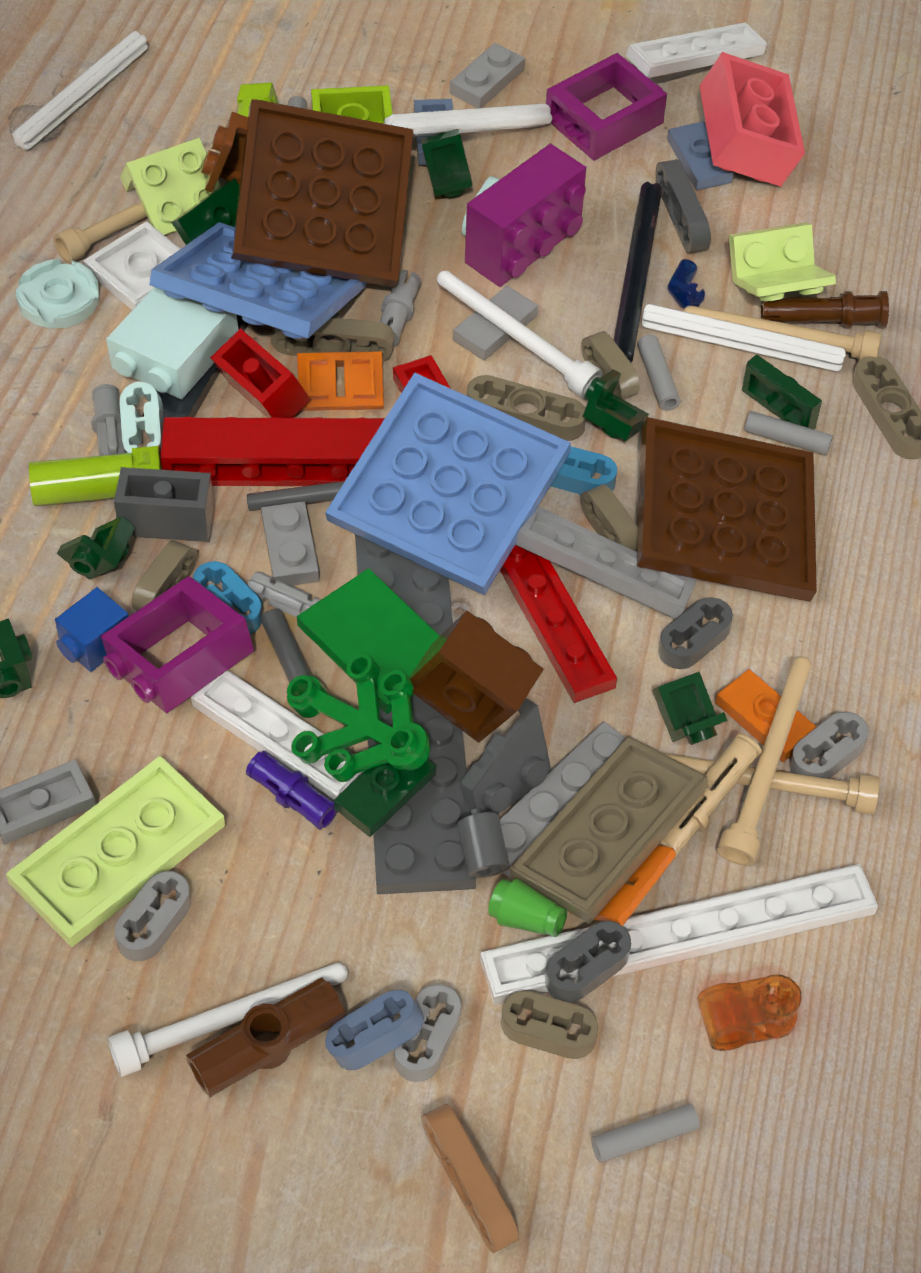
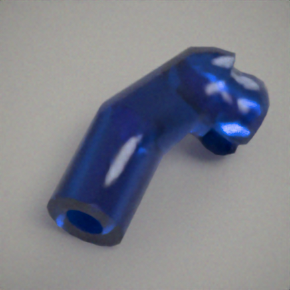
[667,259,705,309]

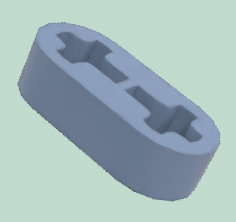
[325,990,424,1070]

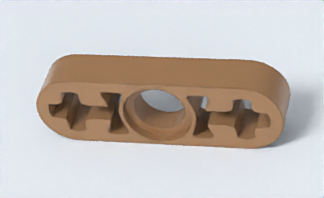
[421,1103,519,1253]

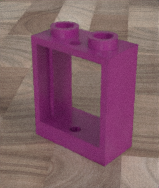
[546,53,667,161]
[100,576,254,714]

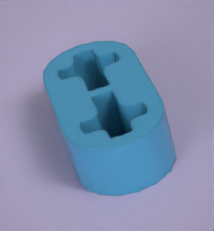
[550,446,617,495]
[193,561,262,634]

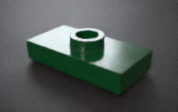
[171,178,240,245]
[742,354,822,429]
[334,759,436,837]

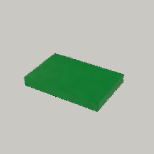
[297,568,440,714]

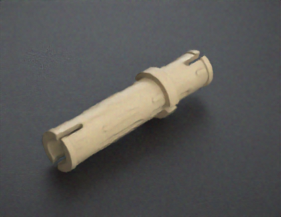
[659,733,762,862]

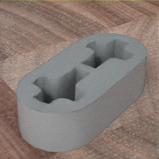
[789,711,869,779]
[115,871,191,961]
[394,984,461,1082]

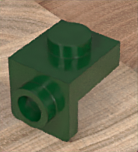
[421,129,473,197]
[582,369,649,441]
[57,516,135,580]
[0,618,33,698]
[652,672,728,745]

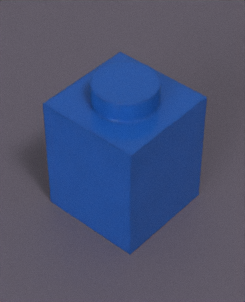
[55,587,129,672]

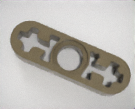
[271,318,394,361]
[853,356,921,459]
[467,375,586,441]

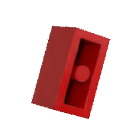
[210,328,311,418]

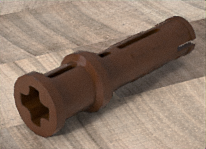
[761,291,889,328]

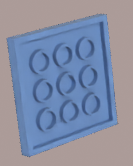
[149,222,367,339]
[325,373,571,595]

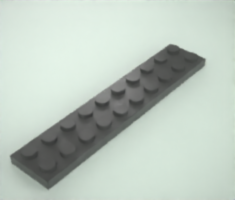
[355,534,476,895]

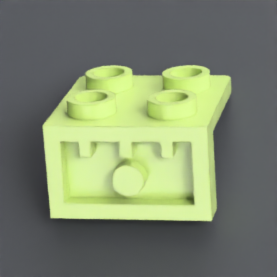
[120,138,220,236]
[729,222,836,301]

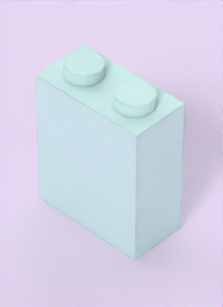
[106,287,238,399]

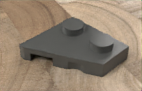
[460,698,552,815]

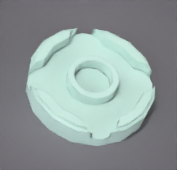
[16,259,99,329]

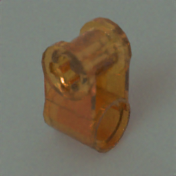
[697,974,802,1051]

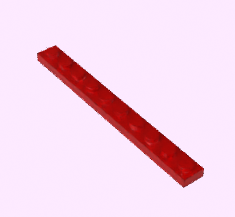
[393,355,617,703]

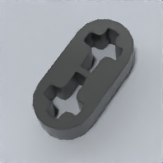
[658,597,733,670]
[545,921,632,1002]

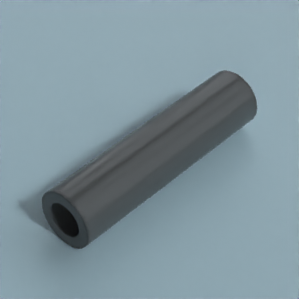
[260,609,312,683]

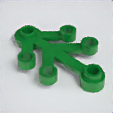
[287,653,430,782]

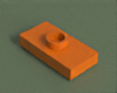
[715,669,817,762]

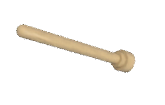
[53,177,221,264]
[683,306,882,361]
[717,656,811,866]
[663,753,880,815]

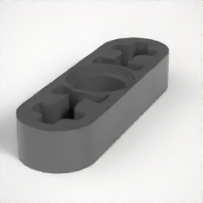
[656,159,711,253]

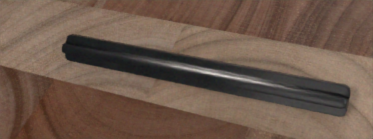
[613,181,662,363]

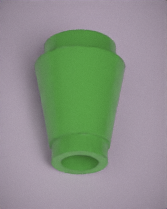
[488,879,567,937]

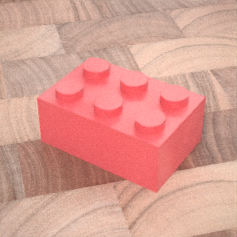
[699,52,805,187]

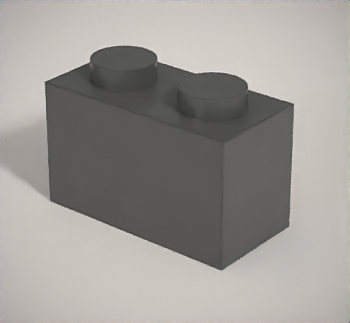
[114,467,214,542]

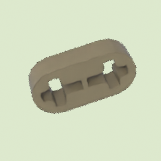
[581,331,640,400]
[581,484,638,552]
[131,540,197,611]
[501,991,598,1059]

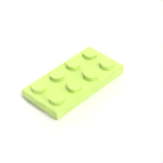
[6,756,225,948]

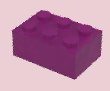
[465,143,587,287]

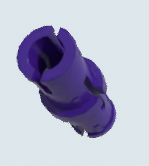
[246,750,337,830]

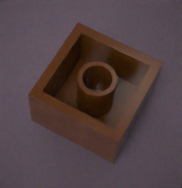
[409,610,544,743]

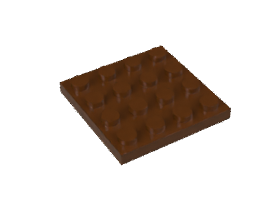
[231,99,413,287]
[637,417,817,602]

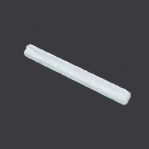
[12,31,148,151]
[384,104,552,137]
[642,304,846,372]

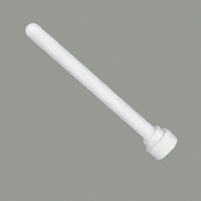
[437,271,603,398]
[107,963,348,1077]

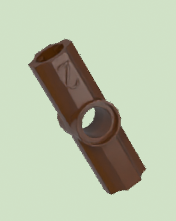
[186,977,346,1098]

